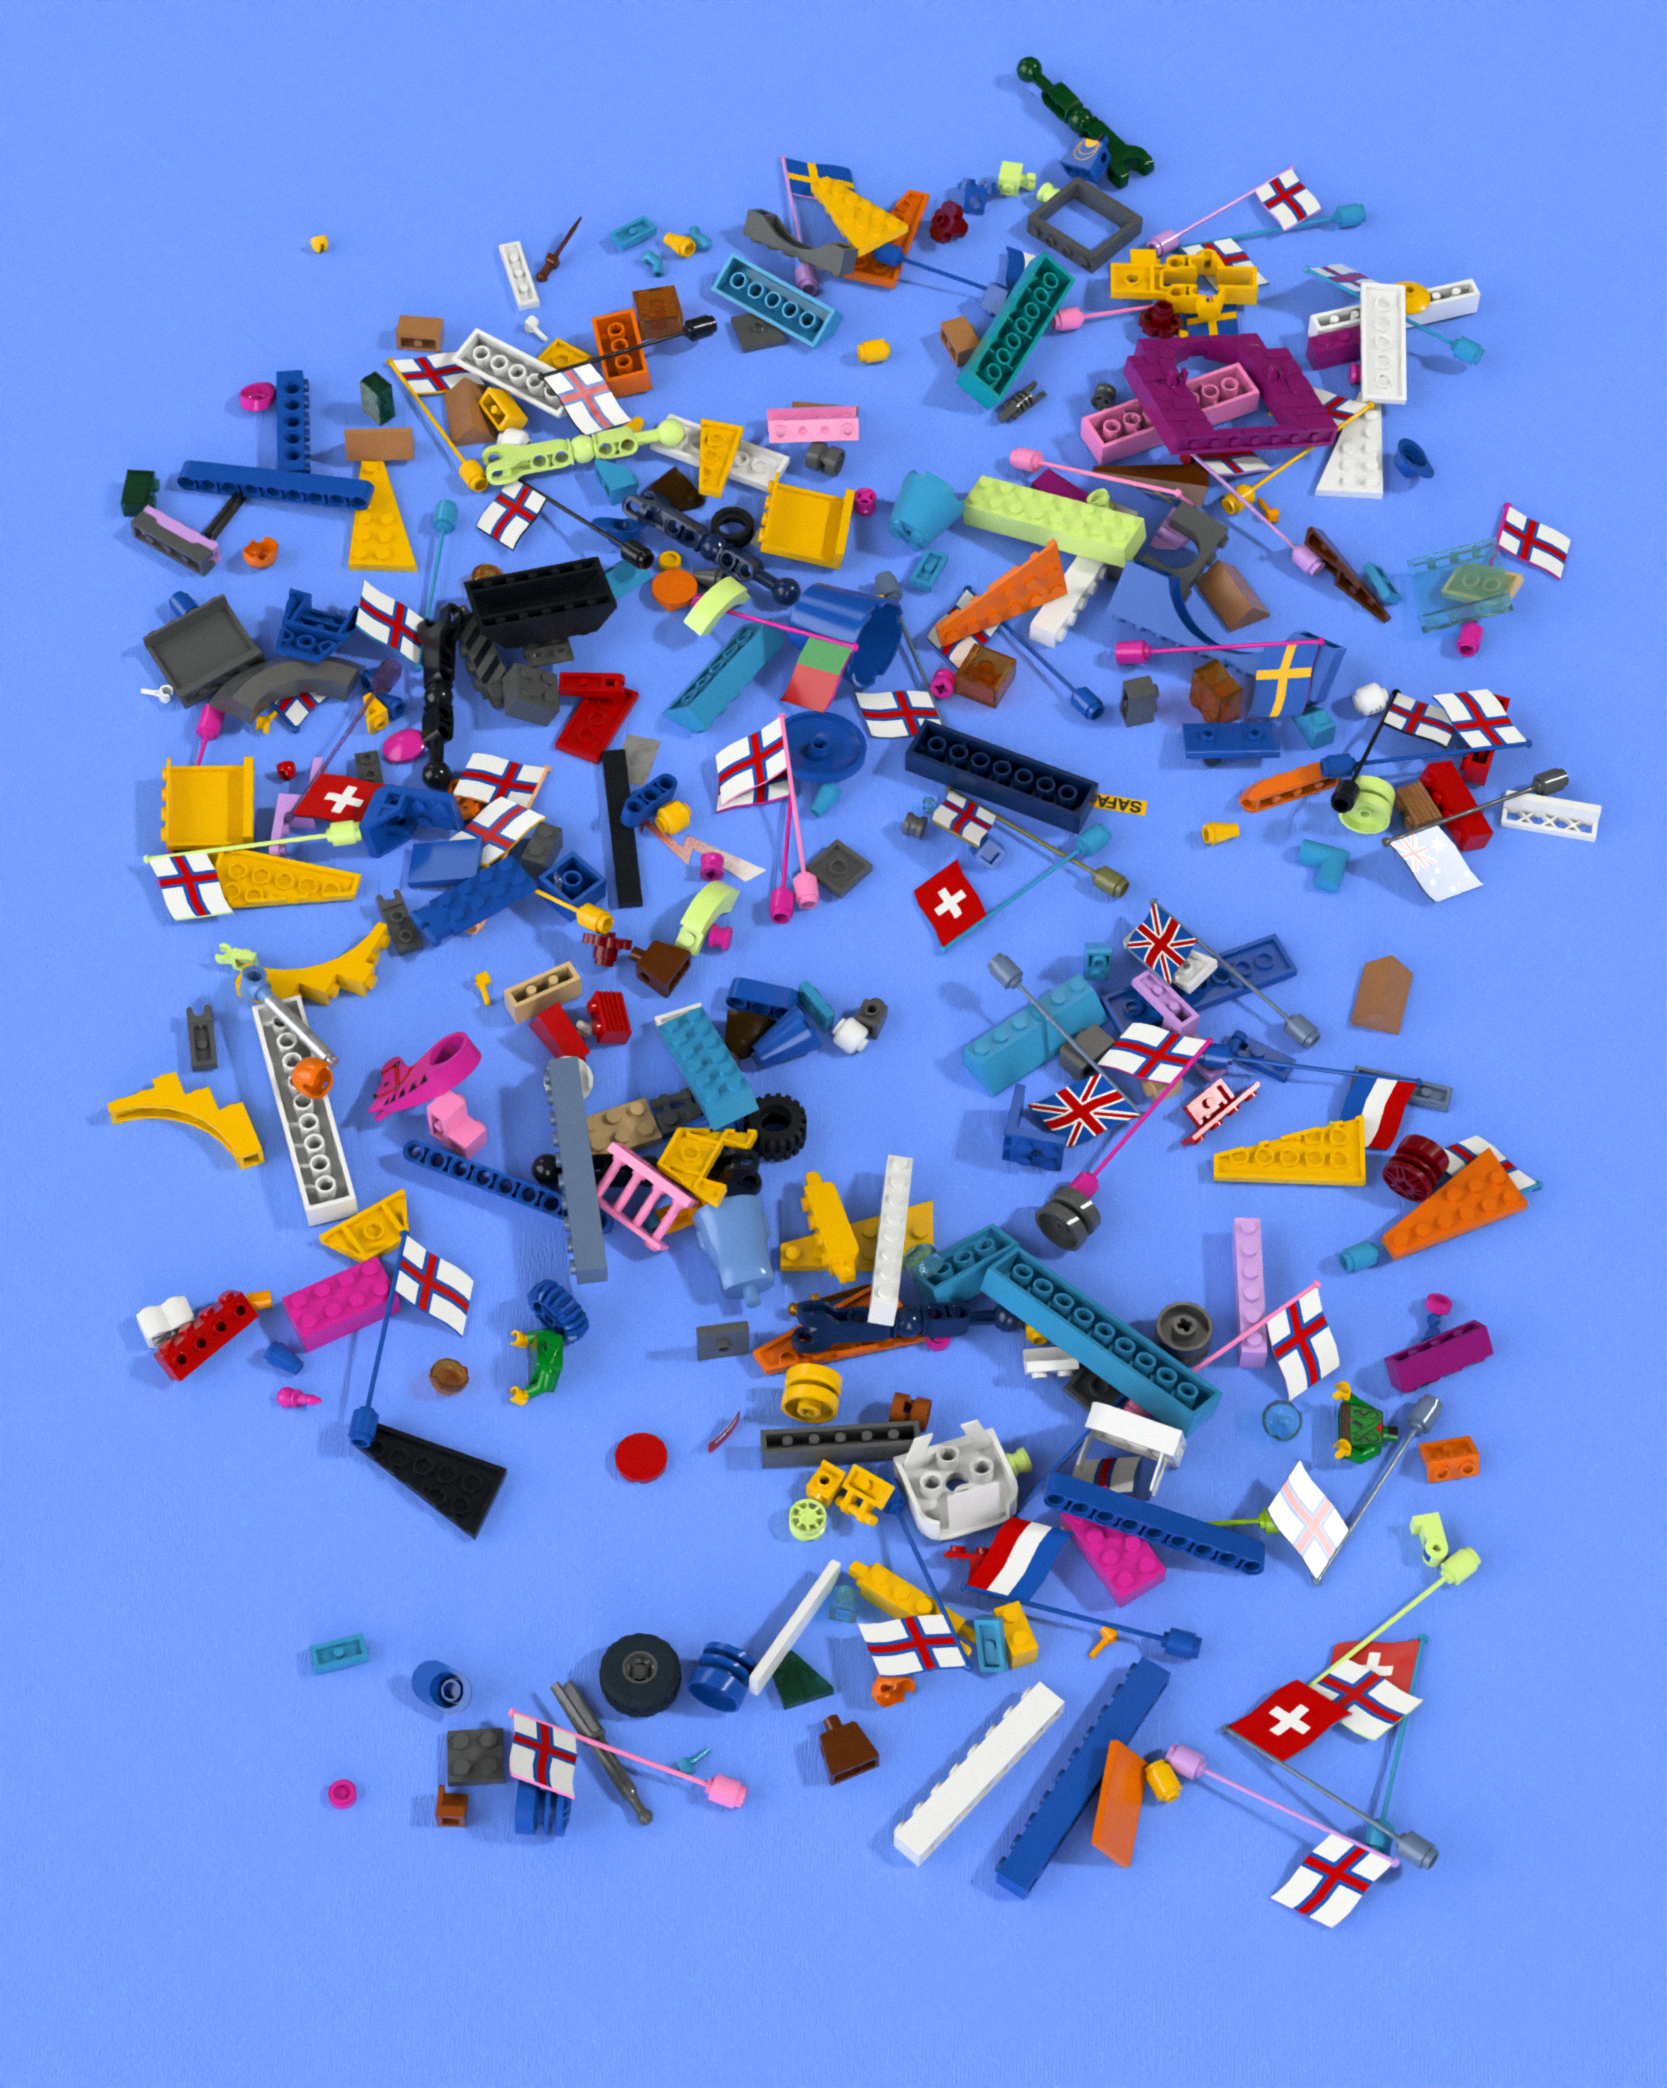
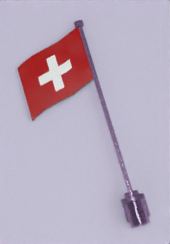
[284,659,402,823]

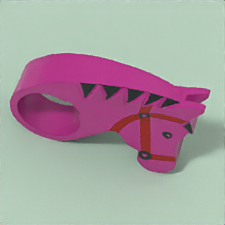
[368,1032,481,1122]

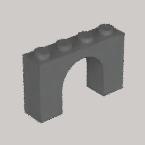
[1141,500,1229,603]

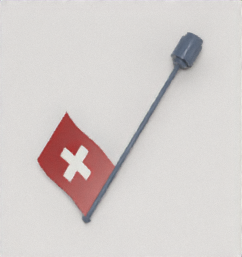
[1221,1679,1440,1870]

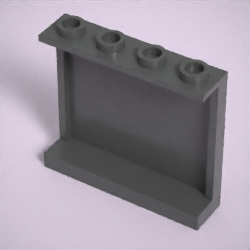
[142,594,265,709]

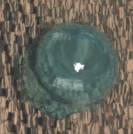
[902,1243,944,1279]
[1262,1400,1303,1443]

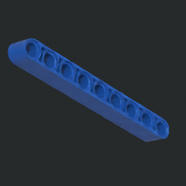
[177,460,375,510]
[402,1140,614,1234]
[1043,1473,1265,1575]

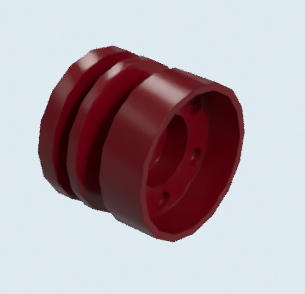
[1382,1134,1450,1202]

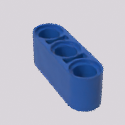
[620,773,678,828]
[726,977,801,1019]

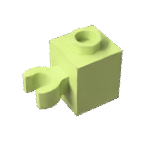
[998,161,1036,197]

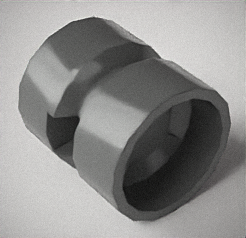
[805,441,845,477]

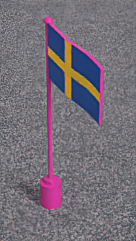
[1115,637,1325,718]

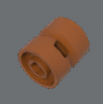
[889,1392,932,1433]

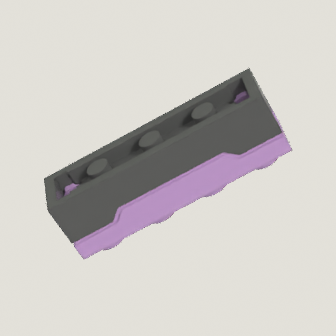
[130,505,221,577]

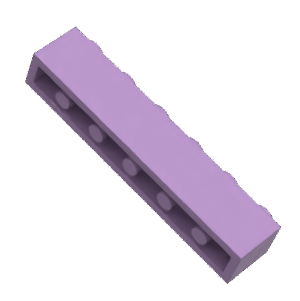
[1232,1218,1268,1368]

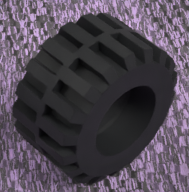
[744,1093,807,1162]

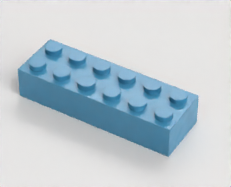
[657,1006,759,1131]

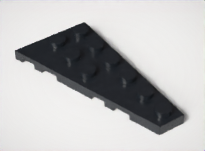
[355,1423,507,1540]

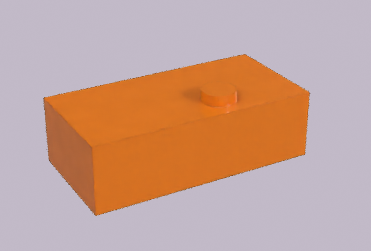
[591,308,653,398]

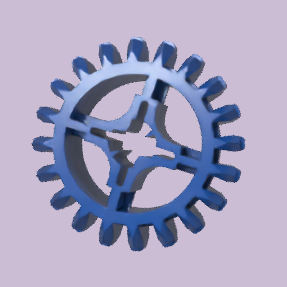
[527,1279,589,1344]

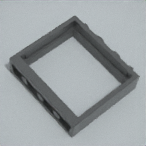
[1027,176,1143,274]

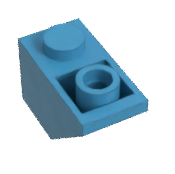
[1083,942,1112,982]

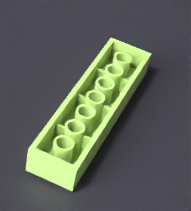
[963,475,1146,568]

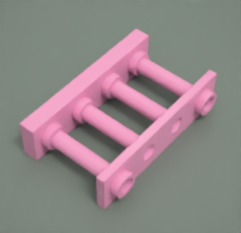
[767,406,859,443]
[596,1142,700,1252]

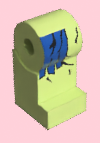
[1409,1512,1448,1567]

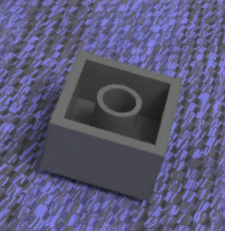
[502,663,560,727]

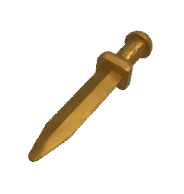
[788,1284,872,1317]

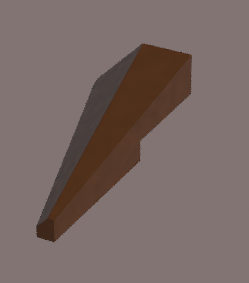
[1092,464,1209,508]
[1304,526,1391,624]

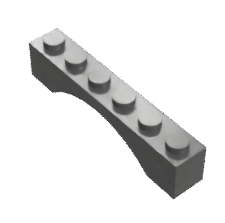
[743,208,858,278]

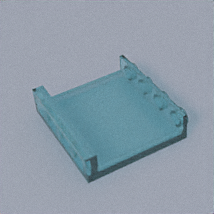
[1407,537,1513,634]

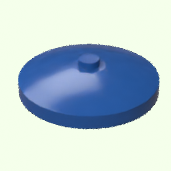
[785,711,867,783]

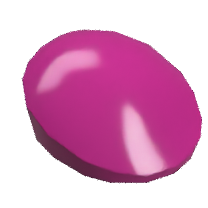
[239,382,276,412]
[383,728,426,764]

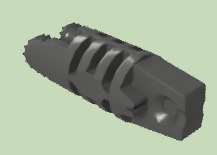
[997,380,1047,424]

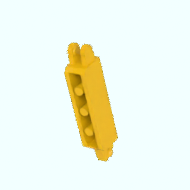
[800,1171,859,1284]
[848,1560,976,1657]

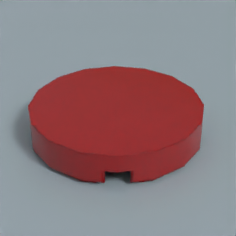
[615,1433,667,1484]

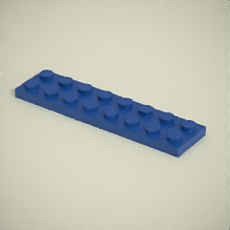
[1100,933,1298,1037]

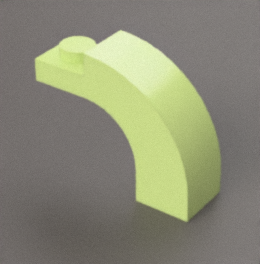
[683,576,751,636]
[674,880,740,956]

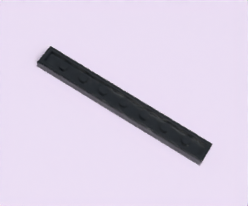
[602,749,643,909]

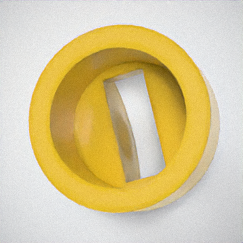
[310,235,328,253]

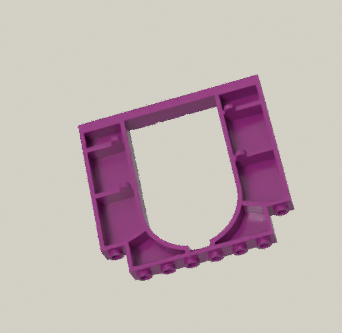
[1123,333,1339,455]

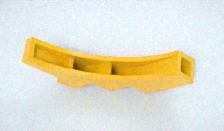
[235,922,391,1006]
[107,1072,265,1170]

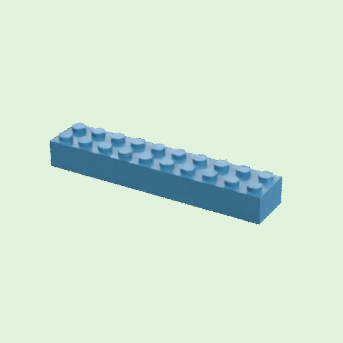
[980,1246,1223,1439]

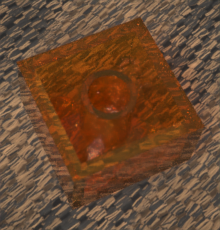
[632,285,684,341]
[954,643,1017,709]
[1189,659,1243,723]

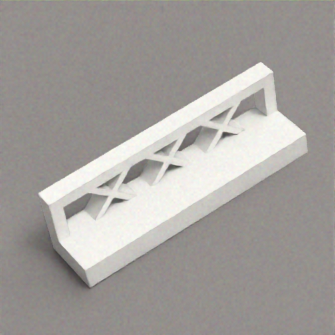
[1500,790,1602,842]

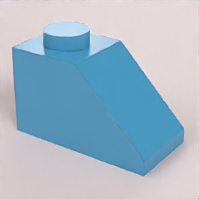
[594,459,639,506]
[1290,706,1336,751]

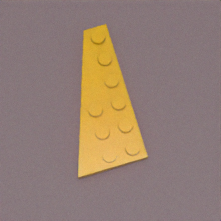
[810,176,908,258]
[214,845,362,909]
[1213,1114,1366,1186]

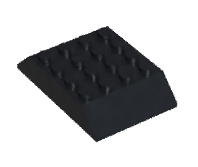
[463,556,617,649]

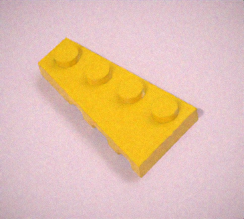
[699,418,744,498]

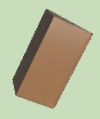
[444,377,496,447]
[344,428,415,461]
[1196,560,1270,632]
[1351,955,1413,1035]

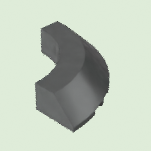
[209,656,365,724]

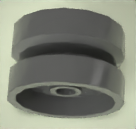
[1035,1186,1101,1251]
[1153,1301,1213,1368]

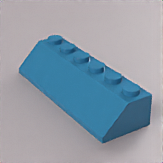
[710,252,844,349]
[663,619,786,732]
[963,973,1108,1097]

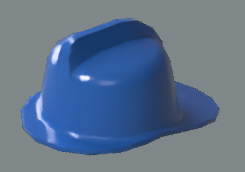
[1393,438,1434,478]
[592,517,647,547]
[411,1660,472,1715]

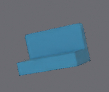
[604,559,651,599]

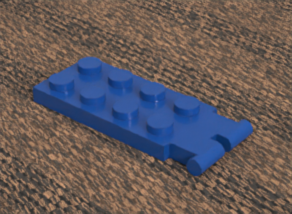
[409,855,537,947]

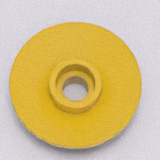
[1395,281,1430,315]

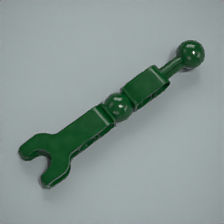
[1016,56,1154,189]

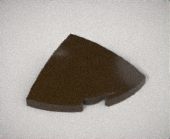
[647,467,705,512]
[725,1010,777,1060]

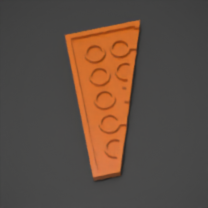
[842,190,930,289]
[935,538,1068,647]
[1382,1148,1528,1261]
[752,1285,926,1376]

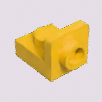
[363,692,389,735]

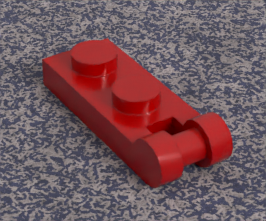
[558,672,625,700]

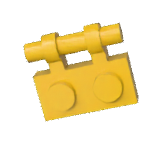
[835,1463,895,1526]

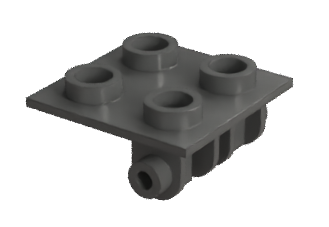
[522,637,575,668]

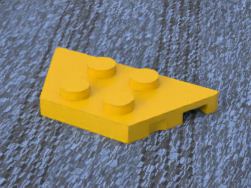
[319,1188,409,1263]

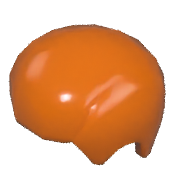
[243,537,278,569]
[871,1675,915,1707]

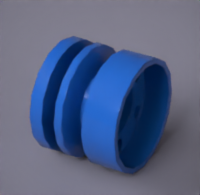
[687,1642,757,1713]
[515,1779,572,1837]

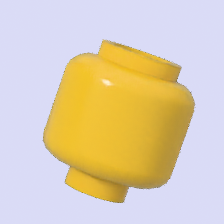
[655,800,692,835]

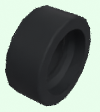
[711,506,754,548]

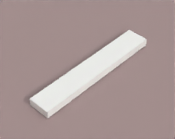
[749,1560,841,1696]

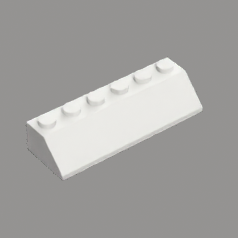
[451,328,568,418]

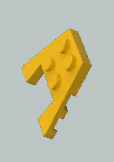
[657,1127,758,1208]

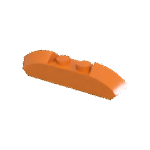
[1238,762,1342,813]

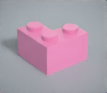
[426,1090,488,1160]

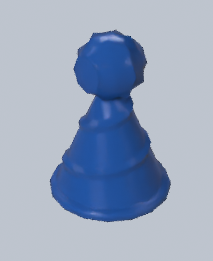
[1421,1313,1441,1342]

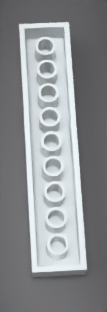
[252,995,359,1227]

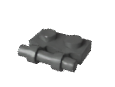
[650,1088,704,1139]

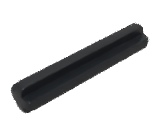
[204,491,248,540]

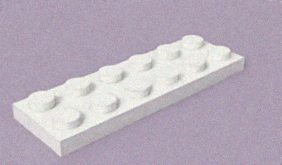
[1360,282,1407,405]
[650,414,790,492]

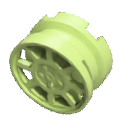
[789,1499,826,1542]

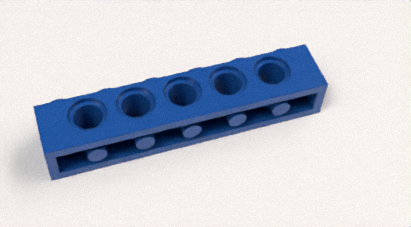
[276,370,311,474]

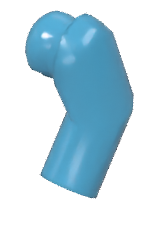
[689,226,713,251]
[641,250,664,278]

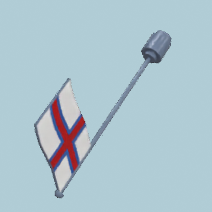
[855,571,946,739]
[1266,1394,1443,1587]

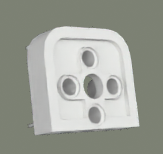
[1076,1402,1186,1498]
[893,1419,1019,1541]

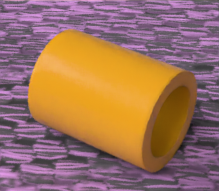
[246,1290,273,1310]

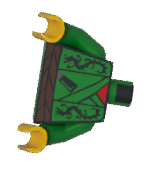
[509,1328,563,1406]
[1333,1381,1398,1465]

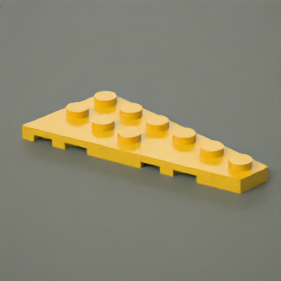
[348,461,417,572]
[780,1200,934,1271]

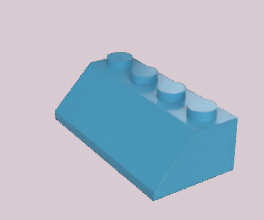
[908,1223,1020,1304]

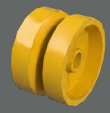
[781,1363,843,1424]

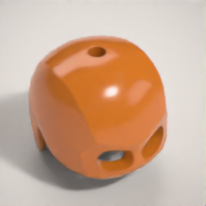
[291,1057,333,1100]

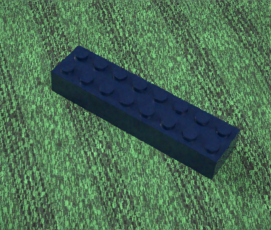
[905,719,1099,835]

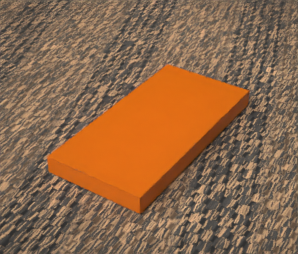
[1091,1740,1149,1867]

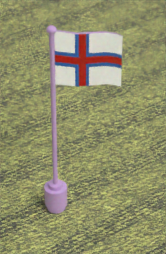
[1147,165,1321,258]
[1190,451,1325,577]
[1164,1743,1400,1928]

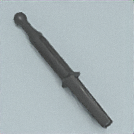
[550,1680,653,1825]

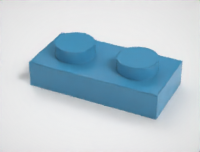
[609,215,657,252]
[910,548,949,593]
[1363,561,1402,605]
[798,980,835,1033]
[974,1616,1009,1673]
[309,1633,369,1675]

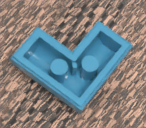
[1297,839,1350,894]

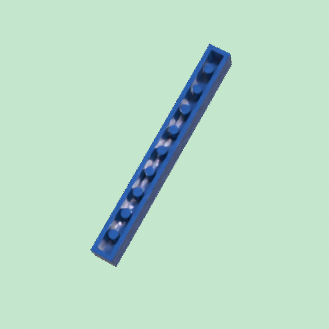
[995,1656,1171,1901]

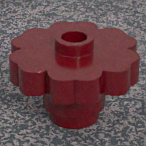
[929,200,968,244]
[1138,300,1183,339]
[582,932,633,967]

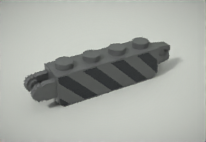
[453,605,507,710]

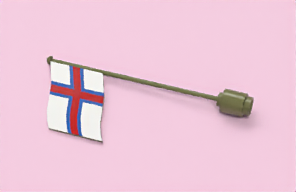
[932,786,1130,898]

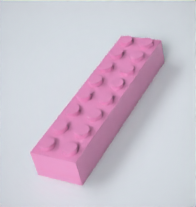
[1080,362,1260,466]

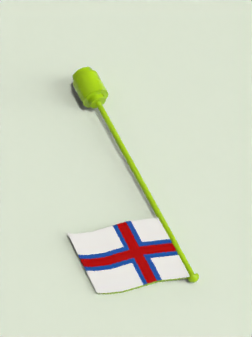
[1061,1456,1280,1534]

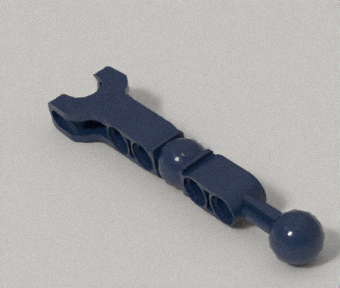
[622,490,801,606]
[792,1300,1024,1353]

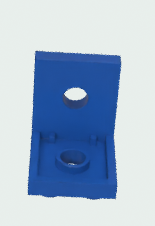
[1002,1083,1066,1171]

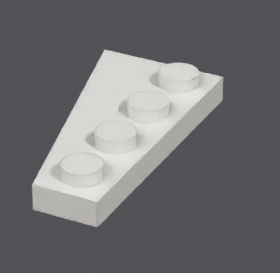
[1123,927,1218,995]

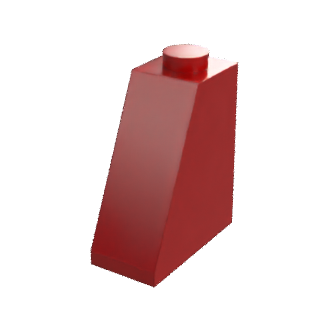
[529,1002,590,1062]

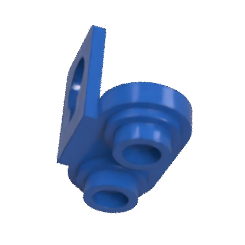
[957,177,1000,215]

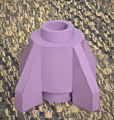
[1149,506,1190,549]

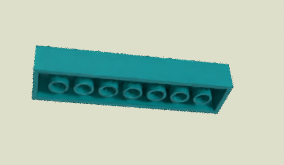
[955,251,1076,410]

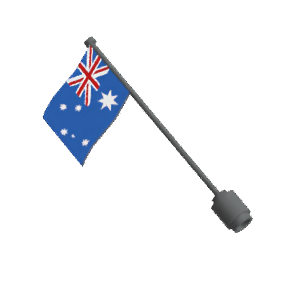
[1381,768,1569,903]

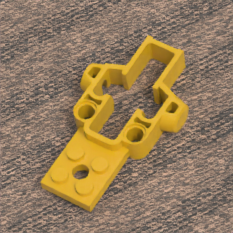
[1110,249,1258,321]

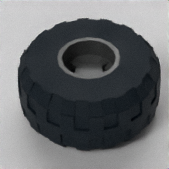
[599,1633,682,1718]

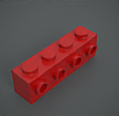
[1460,694,1510,786]
[1419,761,1494,852]
[153,1290,259,1382]

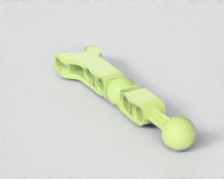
[482,419,685,485]

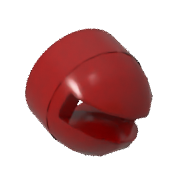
[276,761,296,781]

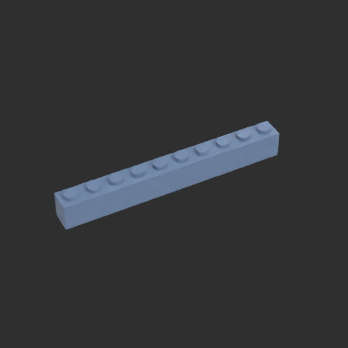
[544,1056,608,1285]

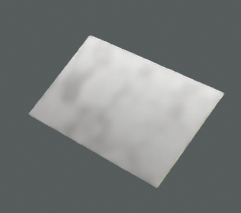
[622,734,661,786]

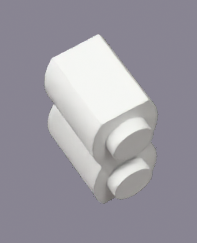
[136,1296,196,1349]

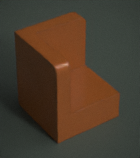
[436,1785,468,1828]

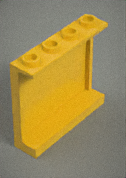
[757,472,855,570]
[161,757,255,851]

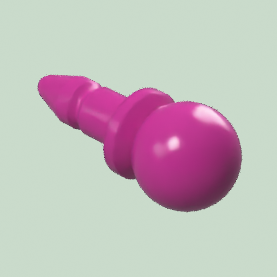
[277,1387,322,1408]

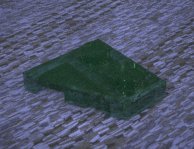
[772,1650,834,1710]

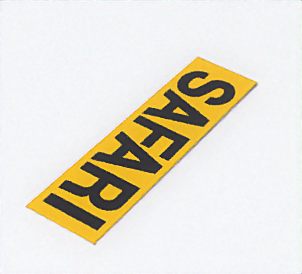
[1094,794,1147,816]

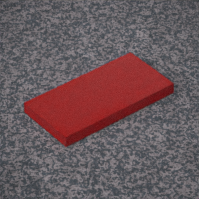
[555,684,639,764]

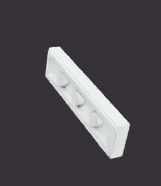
[499,241,540,311]

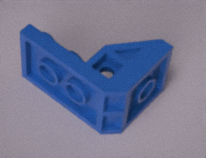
[359,784,464,858]

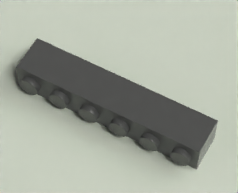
[760,1420,920,1468]

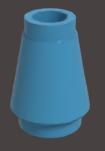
[809,783,842,818]

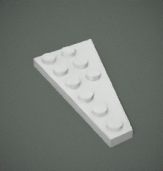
[1315,392,1383,499]

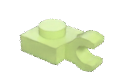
[215,943,259,971]

